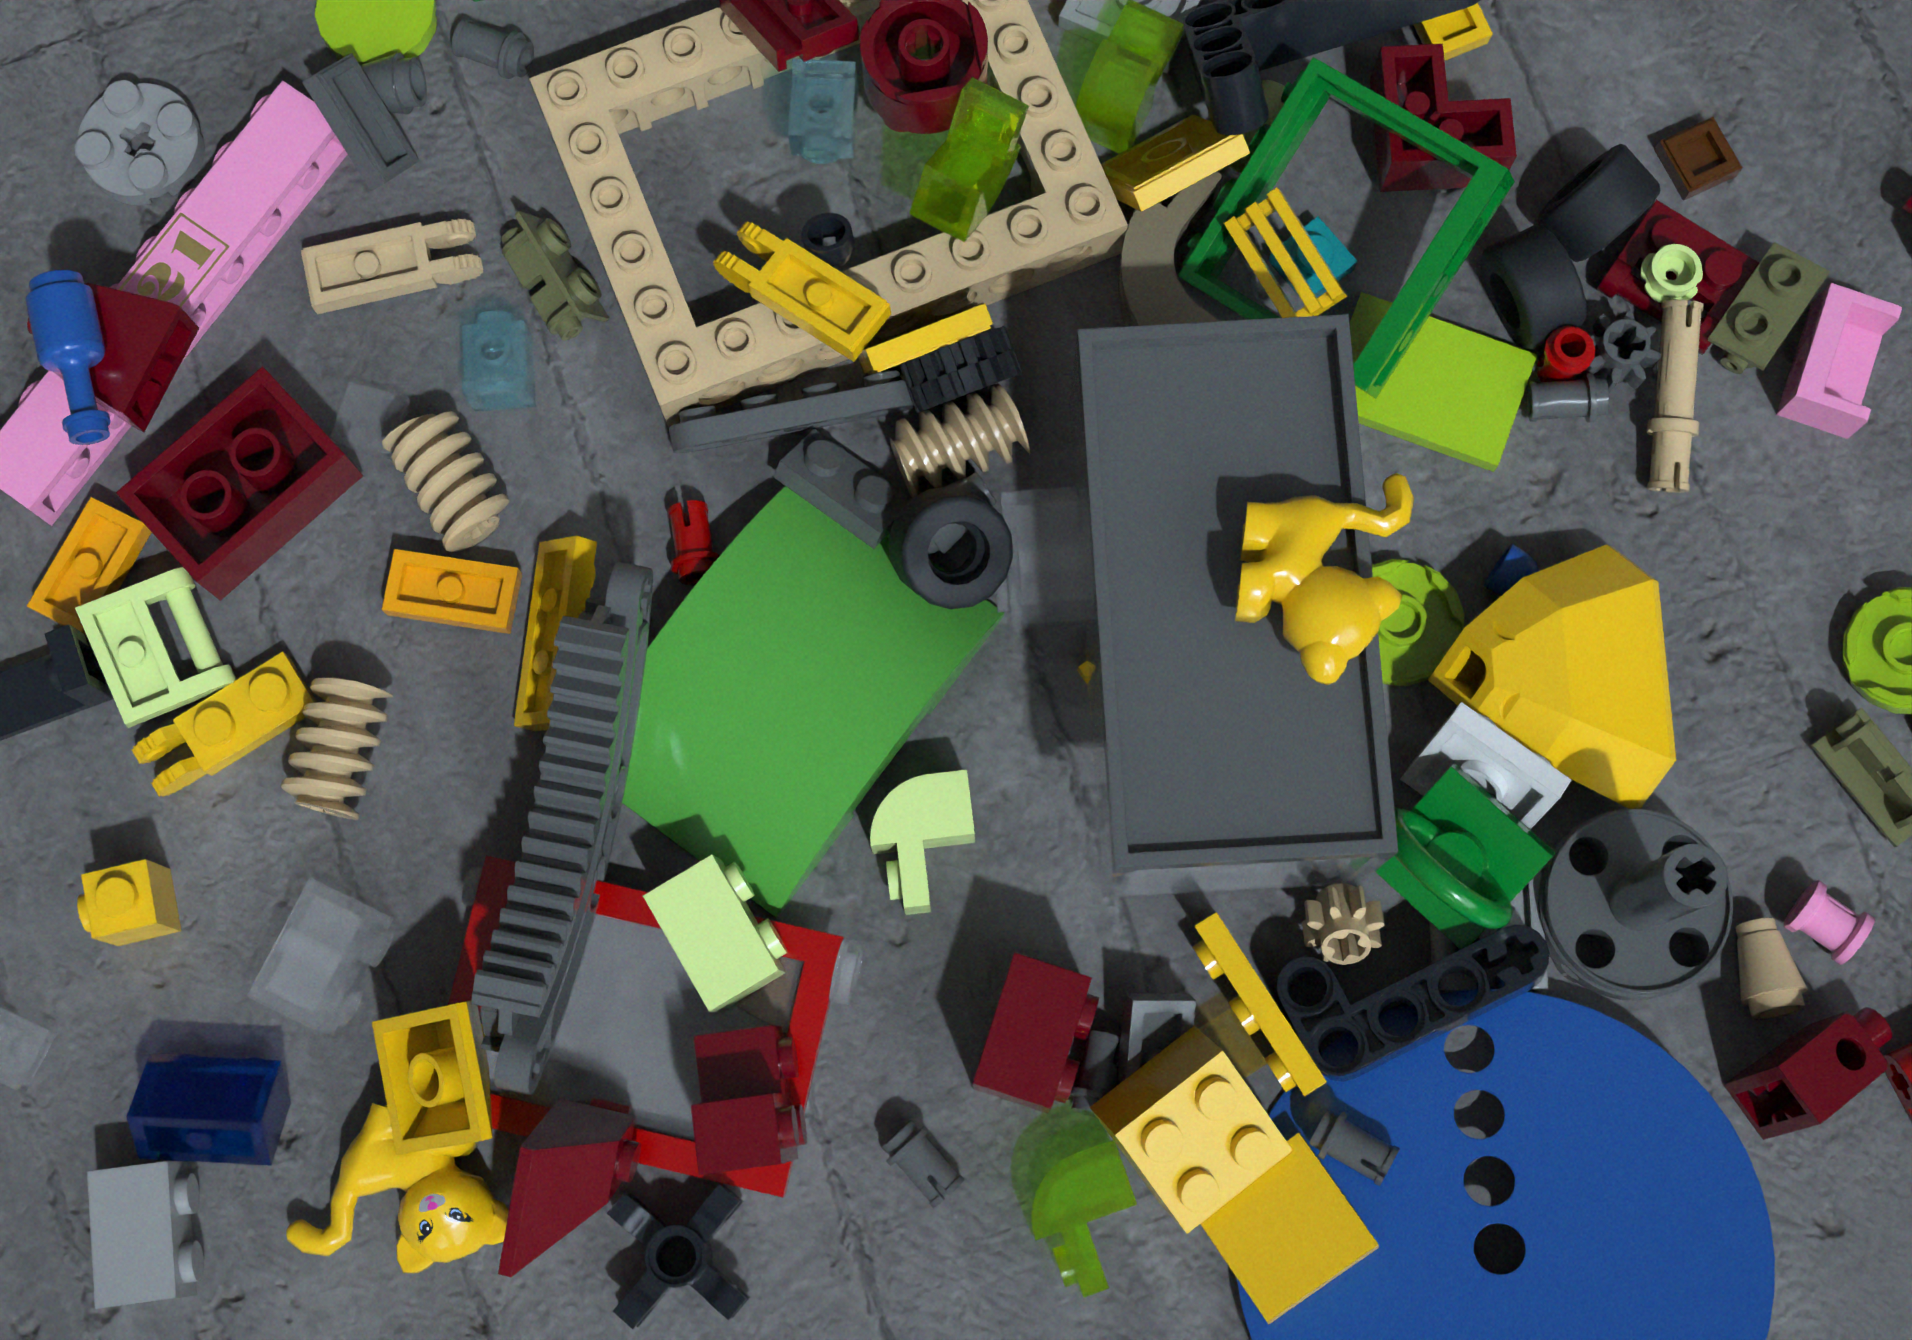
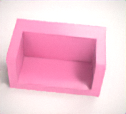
[1776,283,1902,439]

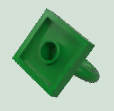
[1365,764,1556,950]

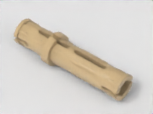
[1647,300,1704,493]

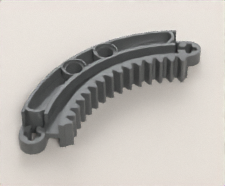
[472,561,653,1095]

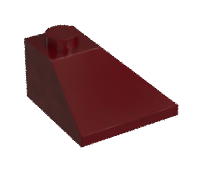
[498,1098,641,1277]

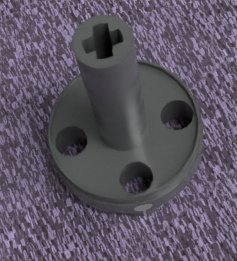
[1539,809,1733,1001]

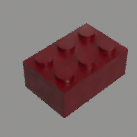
[116,366,363,601]

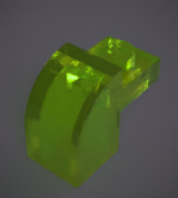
[1075,0,1184,154]
[909,77,1029,242]
[1030,1140,1137,1297]

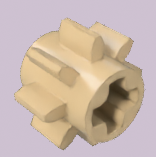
[1302,883,1385,965]

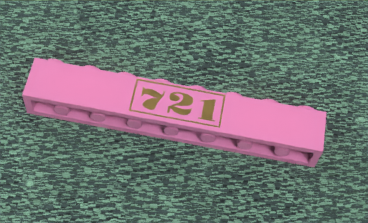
[0,80,348,526]

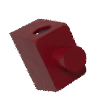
[27,283,199,432]
[1723,1007,1892,1140]

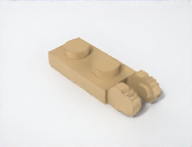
[301,218,483,314]

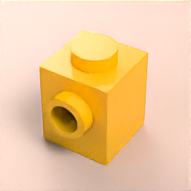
[77,859,182,946]

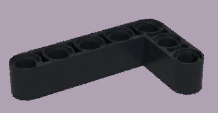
[1182,0,1481,135]

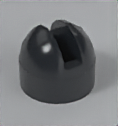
[801,213,854,267]

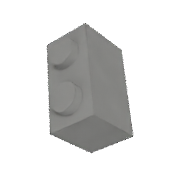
[87,1161,204,1309]

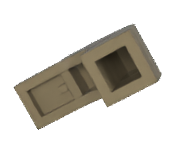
[1118,171,1223,327]

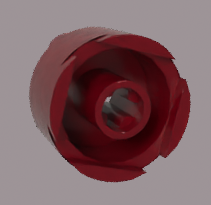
[860,0,988,134]

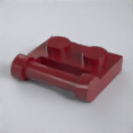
[1597,199,1759,355]

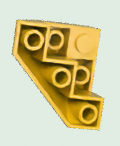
[1428,544,1676,809]

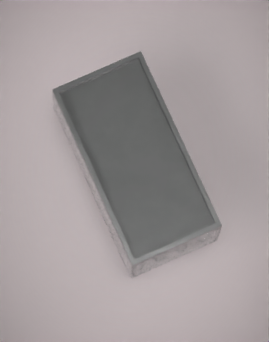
[1069,314,1398,898]

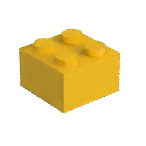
[1090,1026,1293,1234]

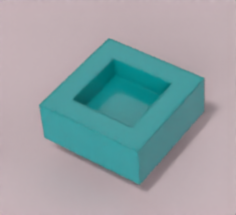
[1268,216,1358,298]

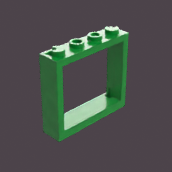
[1178,57,1515,399]

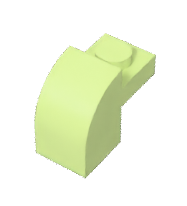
[870,770,975,915]

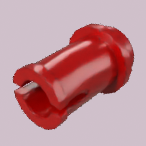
[1537,325,1596,382]
[668,500,720,585]

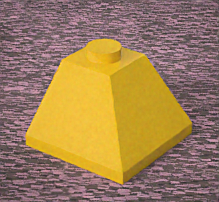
[372,1000,493,1155]

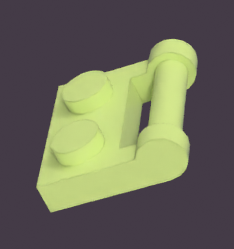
[75,567,237,728]

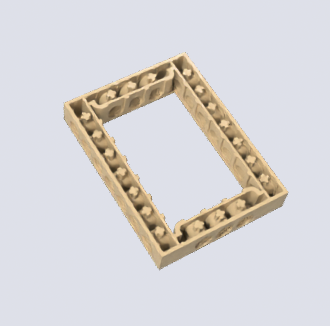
[529,0,1128,428]

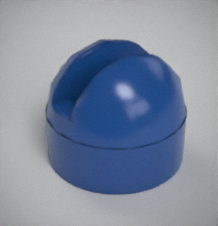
[1484,544,1539,596]

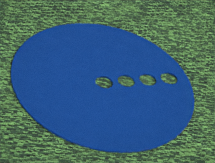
[1237,990,1775,1340]

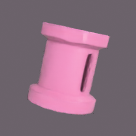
[1783,880,1875,965]

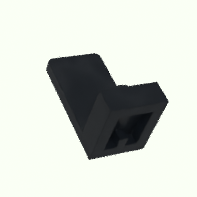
[0,624,114,741]

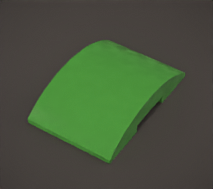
[622,486,1004,918]

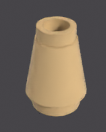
[1735,918,1808,1019]

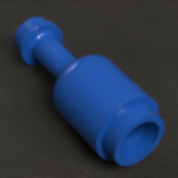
[25,270,111,445]

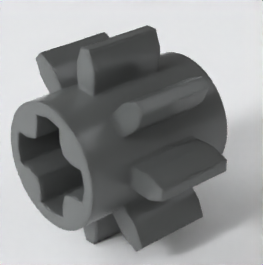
[1582,311,1661,393]

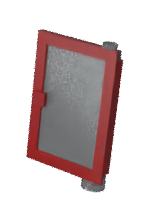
[448,855,865,1198]

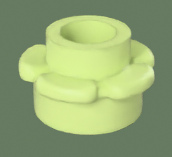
[1640,244,1703,303]

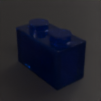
[126,1054,291,1166]

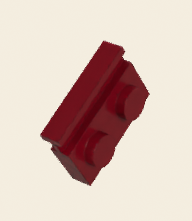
[719,0,859,72]

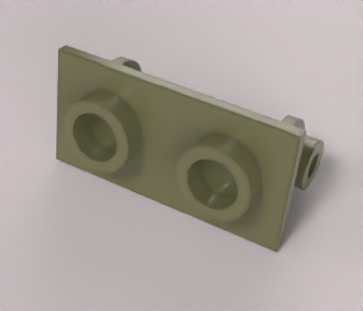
[501,211,610,341]
[1708,242,1830,374]
[1811,707,1912,848]

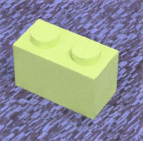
[643,855,788,1013]

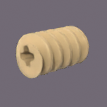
[890,383,1030,498]
[382,411,509,552]
[281,677,393,820]

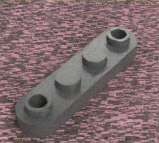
[669,371,915,453]

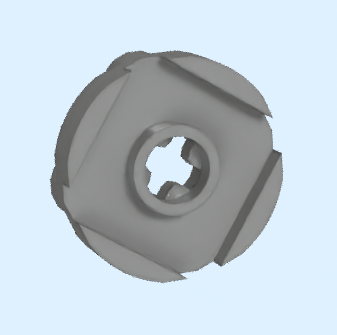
[75,80,205,206]

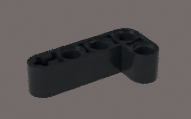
[1277,925,1550,1082]

